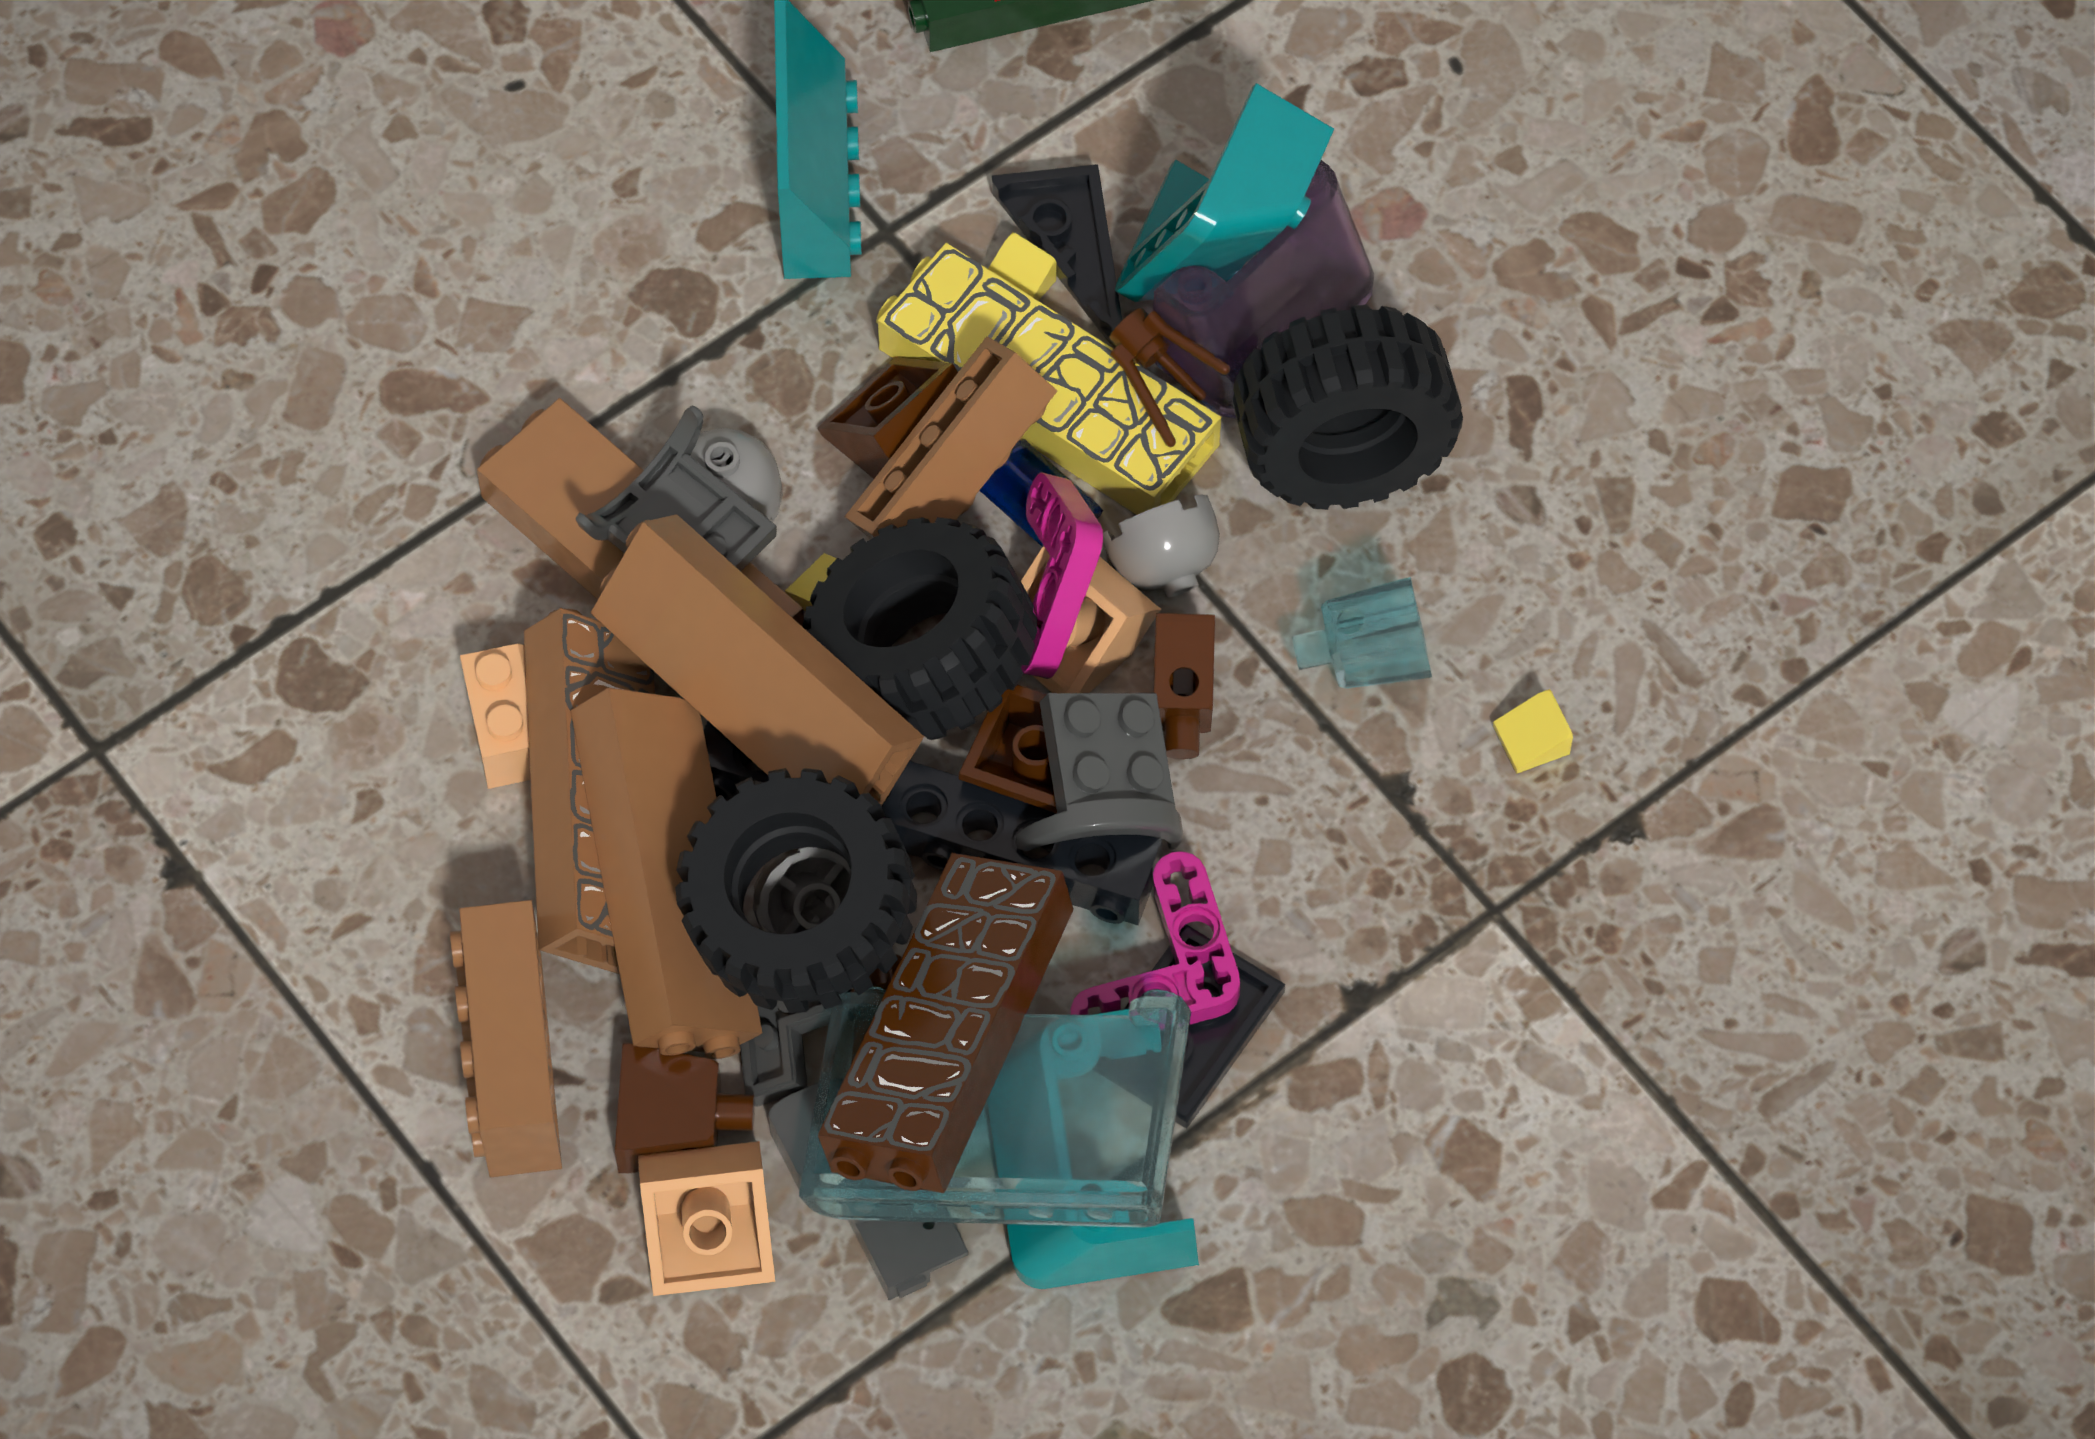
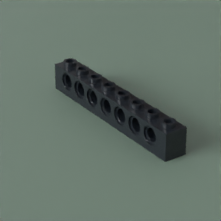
[703,721,1162,925]

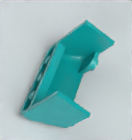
[1115,83,1334,303]
[988,1004,1199,1289]

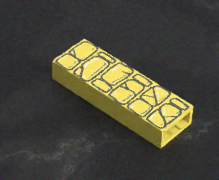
[876,243,1221,515]

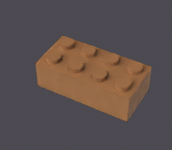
[450,900,562,1178]

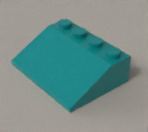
[774,0,862,279]

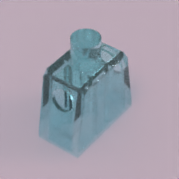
[1292,577,1432,689]

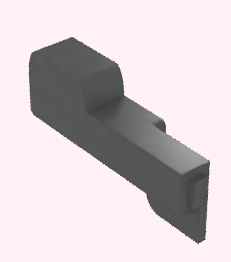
[769,1078,969,1300]

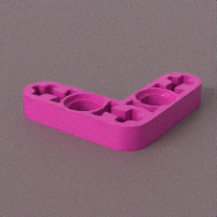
[1021,473,1103,679]
[1070,851,1240,1032]

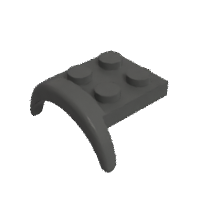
[576,405,777,571]
[1015,693,1183,851]

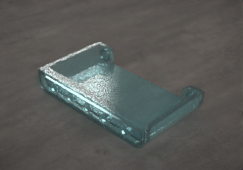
[799,987,1191,1228]

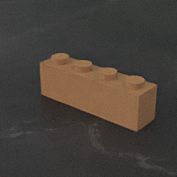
[844,336,1057,539]

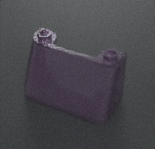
[1153,160,1374,418]

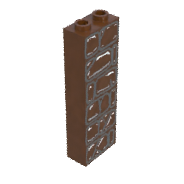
[818,853,1074,1193]

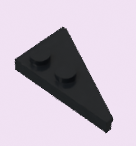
[992,164,1122,344]

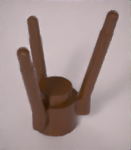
[1110,308,1230,447]

